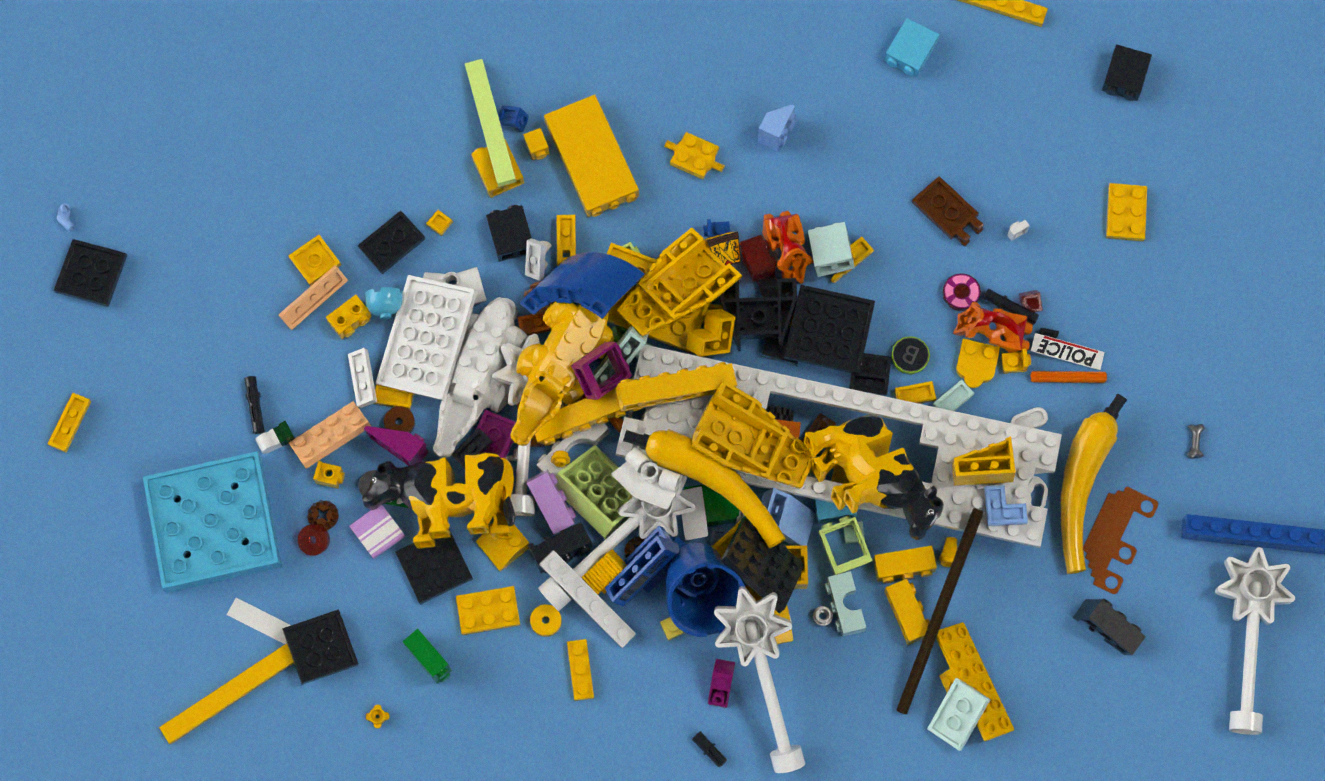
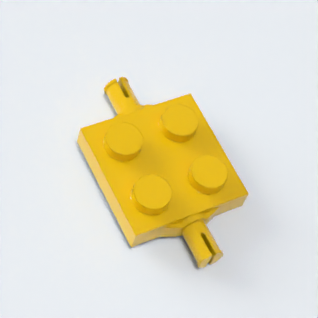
[664,132,725,180]

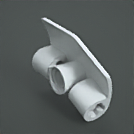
[423,267,487,305]
[611,447,682,510]

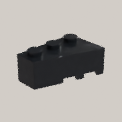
[528,522,593,573]
[1073,599,1146,655]

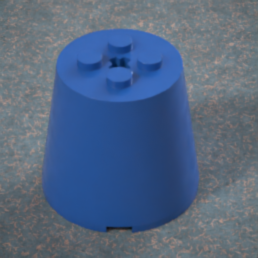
[665,543,745,637]

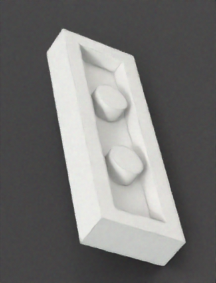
[348,348,377,408]

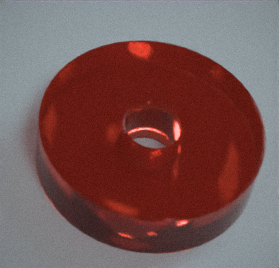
[298,524,330,556]

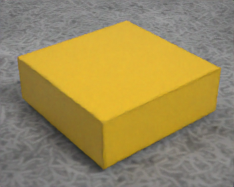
[426,210,453,236]

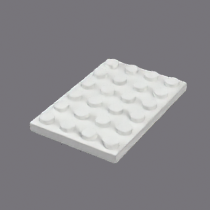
[375,275,478,401]

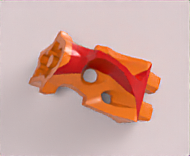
[762,211,813,284]
[953,302,1033,353]

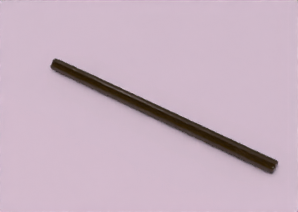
[896,508,984,714]

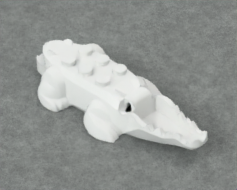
[433,297,528,458]

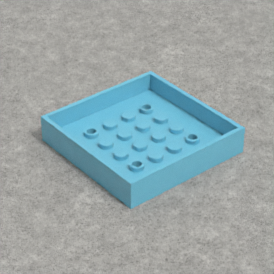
[143,451,282,593]

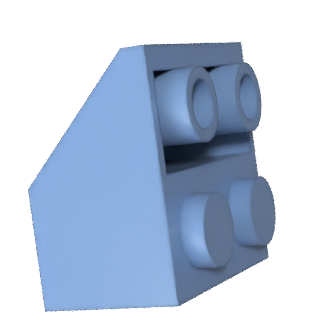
[758,105,796,152]

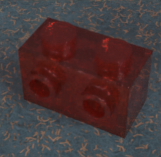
[740,235,777,282]

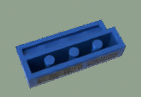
[605,526,680,606]

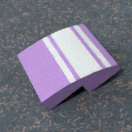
[349,505,405,559]

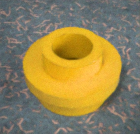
[551,450,570,467]

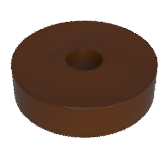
[384,406,415,433]

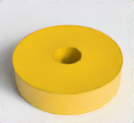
[530,604,562,637]

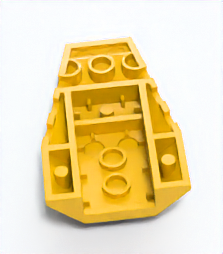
[617,227,742,337]
[692,381,816,489]

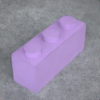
[527,469,576,534]

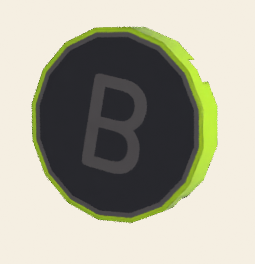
[891,336,930,375]

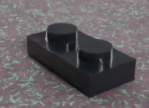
[452,428,494,468]

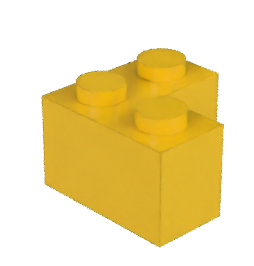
[686,309,735,357]

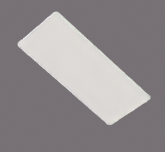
[680,487,708,540]

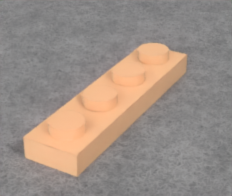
[278,266,348,330]

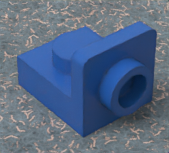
[498,105,529,132]
[703,219,730,238]

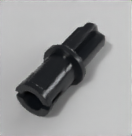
[692,731,727,767]

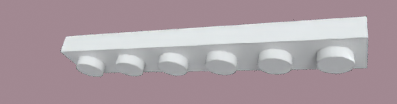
[539,550,636,648]

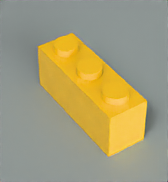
[873,545,937,584]
[884,579,930,645]

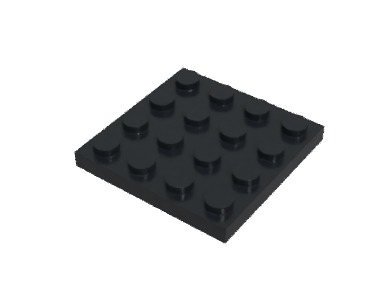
[784,285,875,375]
[721,516,804,614]

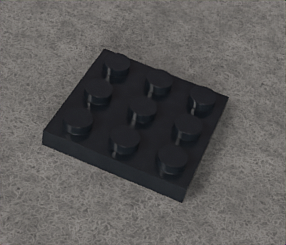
[54,239,127,307]
[395,529,473,605]
[282,609,359,685]

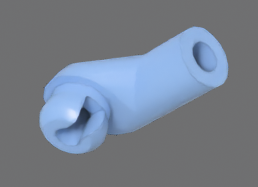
[57,203,75,232]

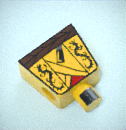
[704,231,741,265]

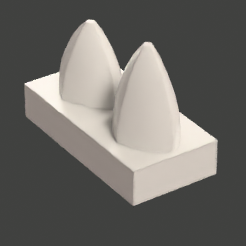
[525,238,552,281]

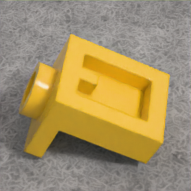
[1001,349,1031,374]

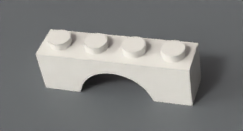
[537,424,609,476]

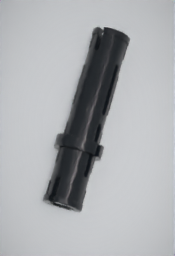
[983,288,1039,325]
[244,376,265,434]

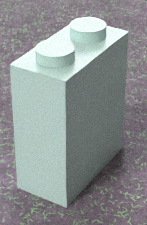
[808,222,855,277]

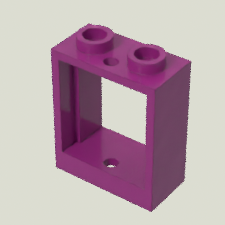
[571,342,632,400]

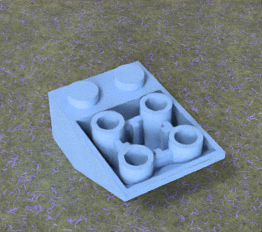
[761,488,816,546]

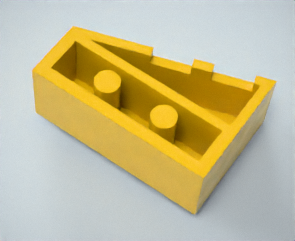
[952,436,1016,486]

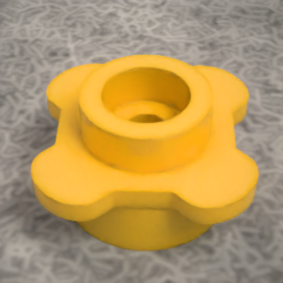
[366,704,390,729]

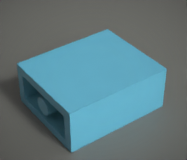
[884,18,939,77]

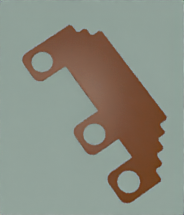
[1083,486,1158,594]

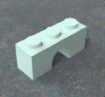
[825,571,866,637]

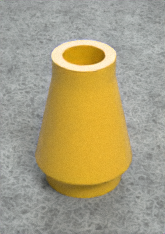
[939,537,957,567]

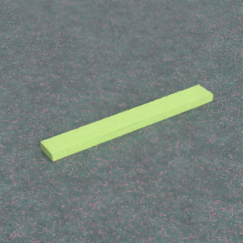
[465,59,516,187]

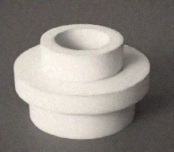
[813,606,833,626]

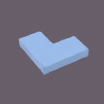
[984,485,1028,526]

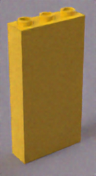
[544,94,639,217]

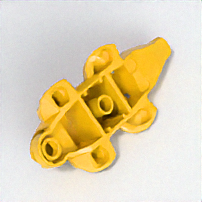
[510,301,614,446]

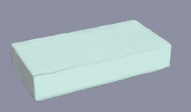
[933,380,975,411]

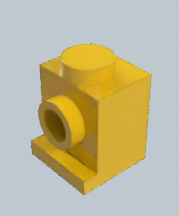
[313,461,345,489]

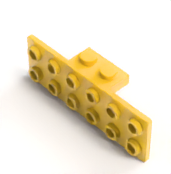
[936,622,1014,741]

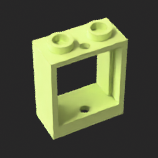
[818,515,872,575]

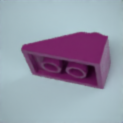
[364,426,429,466]

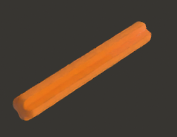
[1030,371,1107,383]

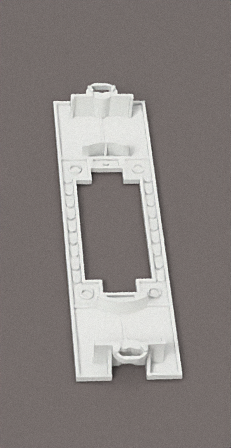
[616,345,1062,548]

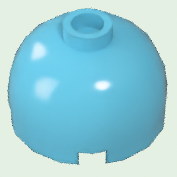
[365,287,403,320]

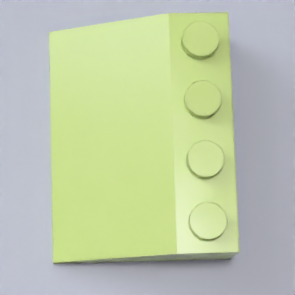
[556,445,632,539]

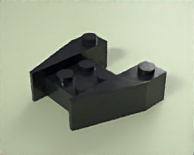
[720,278,797,351]

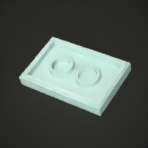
[927,678,991,751]

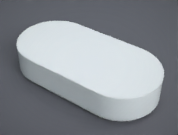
[1010,407,1048,429]

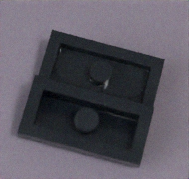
[849,353,892,395]

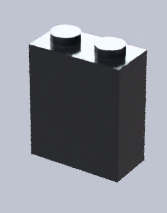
[1102,44,1152,101]
[486,205,532,262]

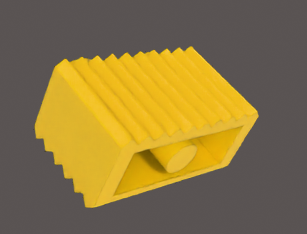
[581,550,627,595]

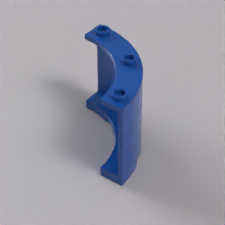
[520,252,644,319]

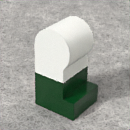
[256,420,295,454]

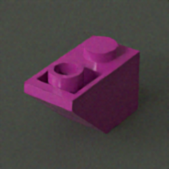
[708,659,735,708]

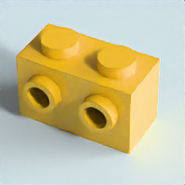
[326,294,372,339]

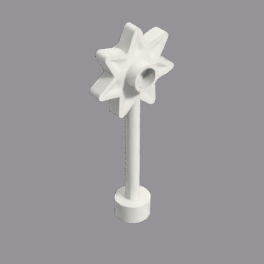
[492,334,544,516]
[538,462,696,611]
[1215,547,1295,735]
[714,586,805,773]

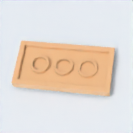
[289,401,371,469]

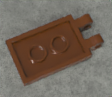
[912,176,984,246]

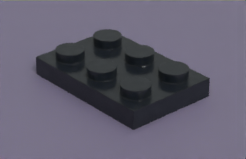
[357,210,425,274]

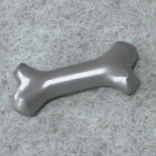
[1187,424,1205,459]

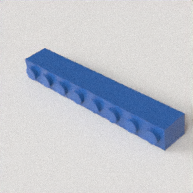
[1181,514,1325,555]

